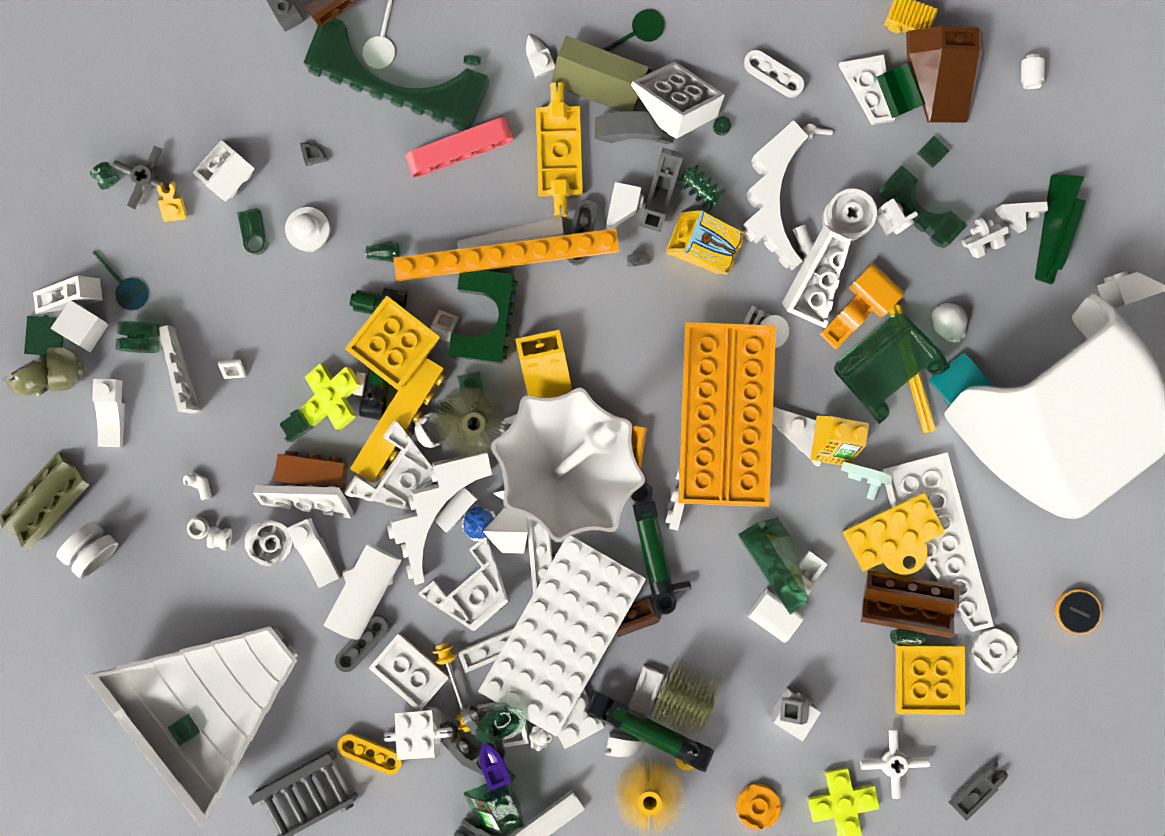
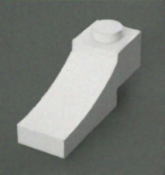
[92,379,125,447]
[286,518,341,588]

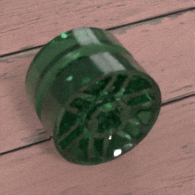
[116,321,160,353]

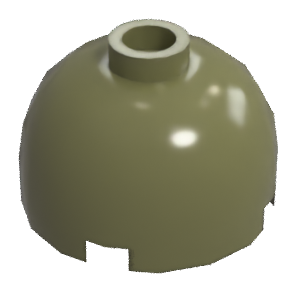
[47,347,84,391]
[3,355,49,397]

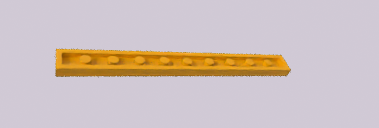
[394,228,619,281]

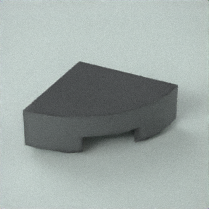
[300,143,328,166]
[627,254,649,267]

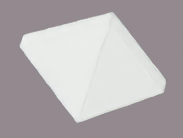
[218,359,246,379]

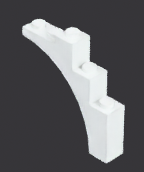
[742,120,809,270]
[387,450,492,585]

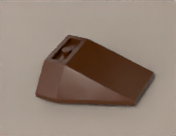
[906,26,984,123]

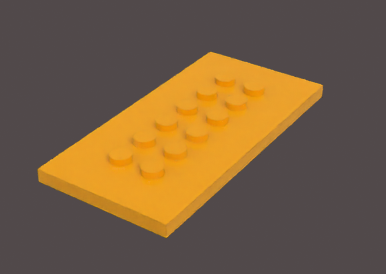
[678,322,776,507]

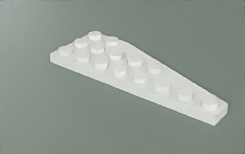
[881,453,994,632]

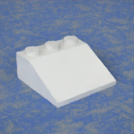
[631,62,724,139]

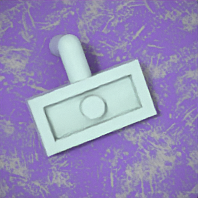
[841,462,892,501]

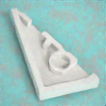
[772,407,821,466]

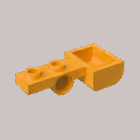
[819,262,905,349]

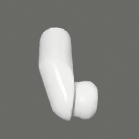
[183,472,212,500]

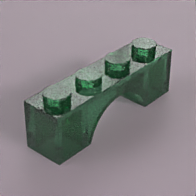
[878,165,967,248]

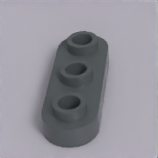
[567,199,597,266]
[335,615,389,672]

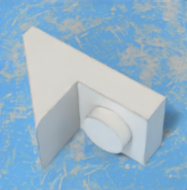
[995,202,1048,233]

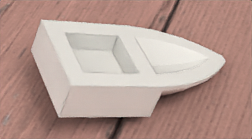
[526,34,555,79]

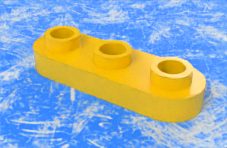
[338,733,403,775]

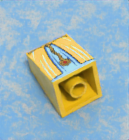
[665,211,744,274]

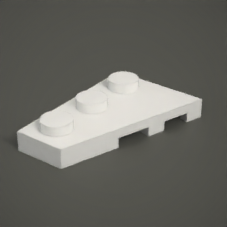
[838,55,895,125]

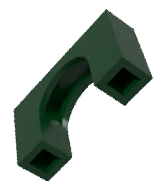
[448,270,518,364]

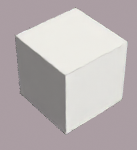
[51,301,109,352]
[769,688,821,741]

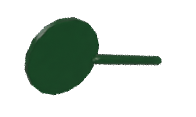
[603,9,664,51]

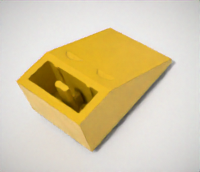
[515,330,572,398]

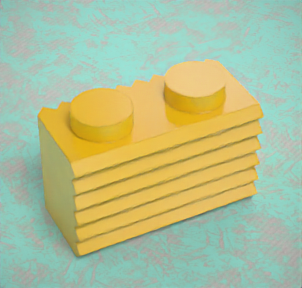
[883,0,938,33]

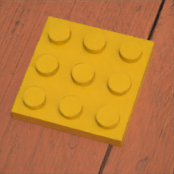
[345,296,441,391]
[895,645,965,714]

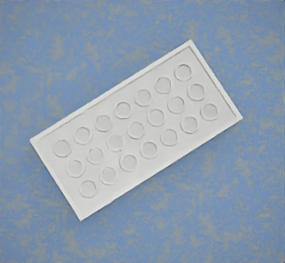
[478,535,646,737]

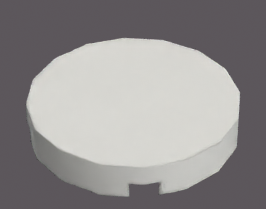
[971,628,1018,673]

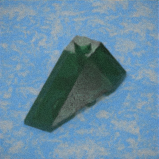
[738,517,809,615]

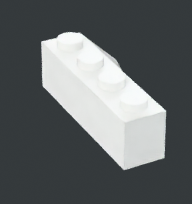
[782,224,851,328]

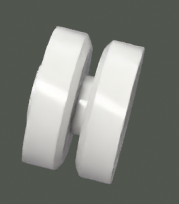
[822,188,877,242]
[56,521,119,579]

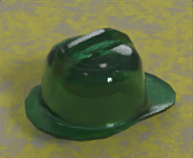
[476,703,526,743]

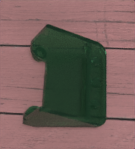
[834,314,950,424]

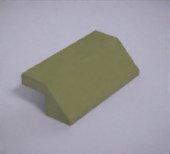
[551,36,649,112]
[0,451,90,551]

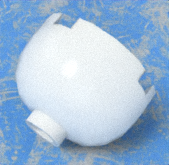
[244,519,292,566]

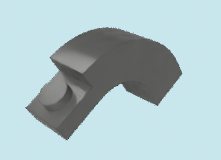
[595,111,673,144]
[639,147,684,232]

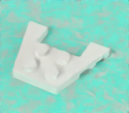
[344,420,433,511]
[418,539,509,631]

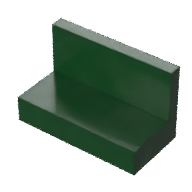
[876,62,925,118]

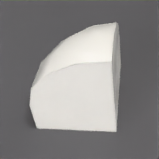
[605,732,643,757]

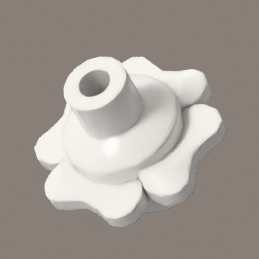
[529,726,552,751]

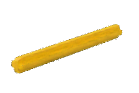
[889,304,936,433]

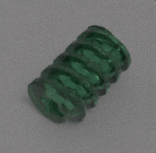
[676,164,726,213]

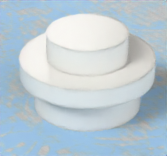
[187,517,210,539]

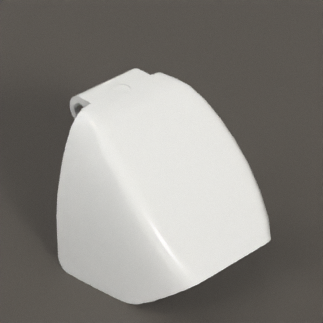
[944,294,1165,519]

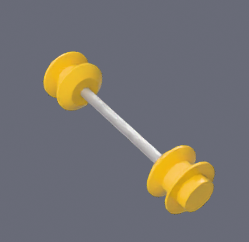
[433,642,472,732]

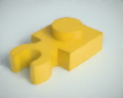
[157,181,187,221]

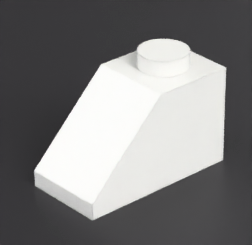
[606,182,644,230]

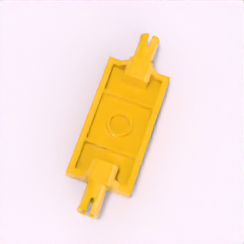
[536,82,583,217]

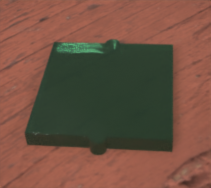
[24,315,64,357]

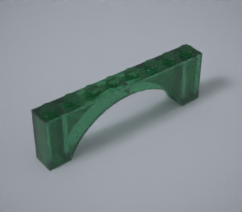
[303,18,489,131]

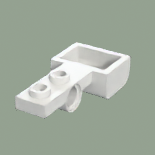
[747,550,828,643]

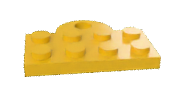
[842,492,946,575]

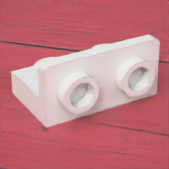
[876,198,918,235]

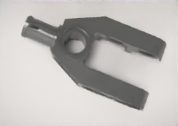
[439,705,515,786]

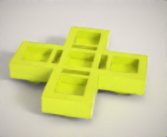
[300,364,361,430]
[807,767,879,836]

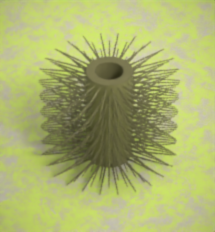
[435,386,506,457]
[651,657,723,740]

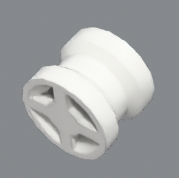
[207,526,232,550]

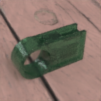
[237,208,268,255]

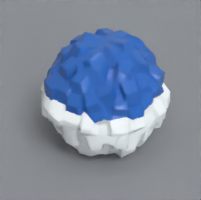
[462,505,496,541]

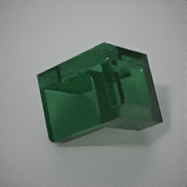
[280,409,314,442]

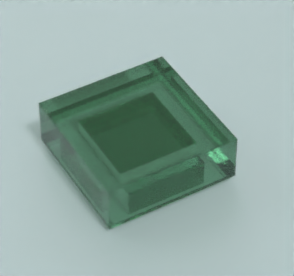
[917,136,949,168]
[167,714,200,746]

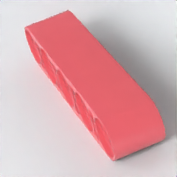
[405,117,514,177]

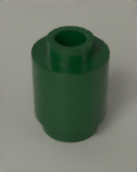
[350,289,381,315]

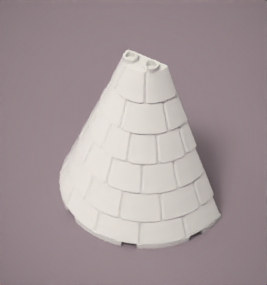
[85,626,298,827]

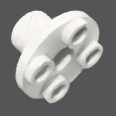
[285,207,331,252]

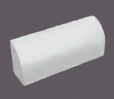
[323,543,401,640]

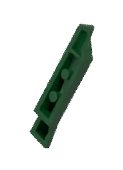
[1035,174,1086,285]

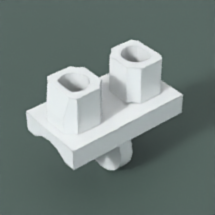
[961,218,1009,258]

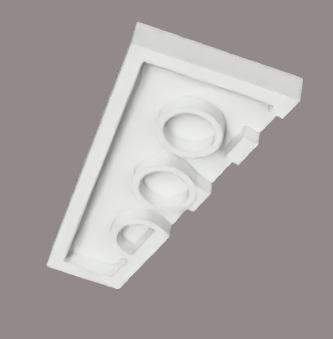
[159,325,201,414]
[253,484,353,519]

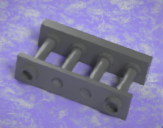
[248,749,358,836]

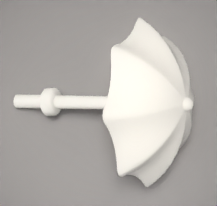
[491,388,645,542]

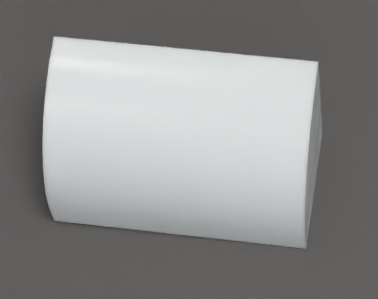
[434,486,479,533]

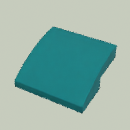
[929,352,993,407]

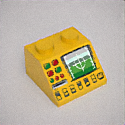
[810,416,869,465]

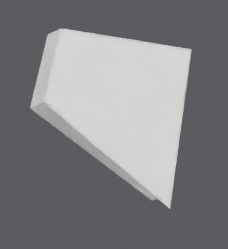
[483,508,528,553]

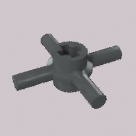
[112,145,177,209]

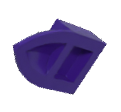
[480,743,512,791]

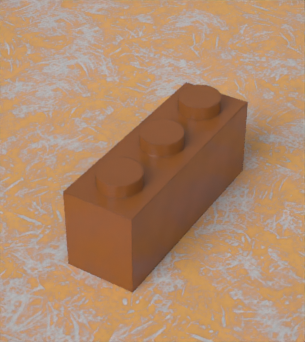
[273,450,348,490]

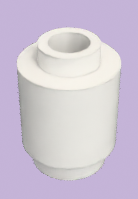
[1021,54,1045,89]

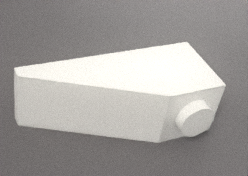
[33,275,103,314]

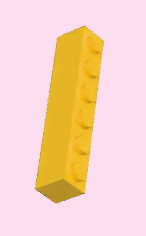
[350,358,446,483]

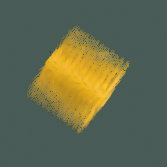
[615,755,685,836]

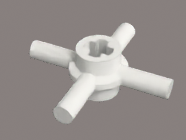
[860,729,930,799]

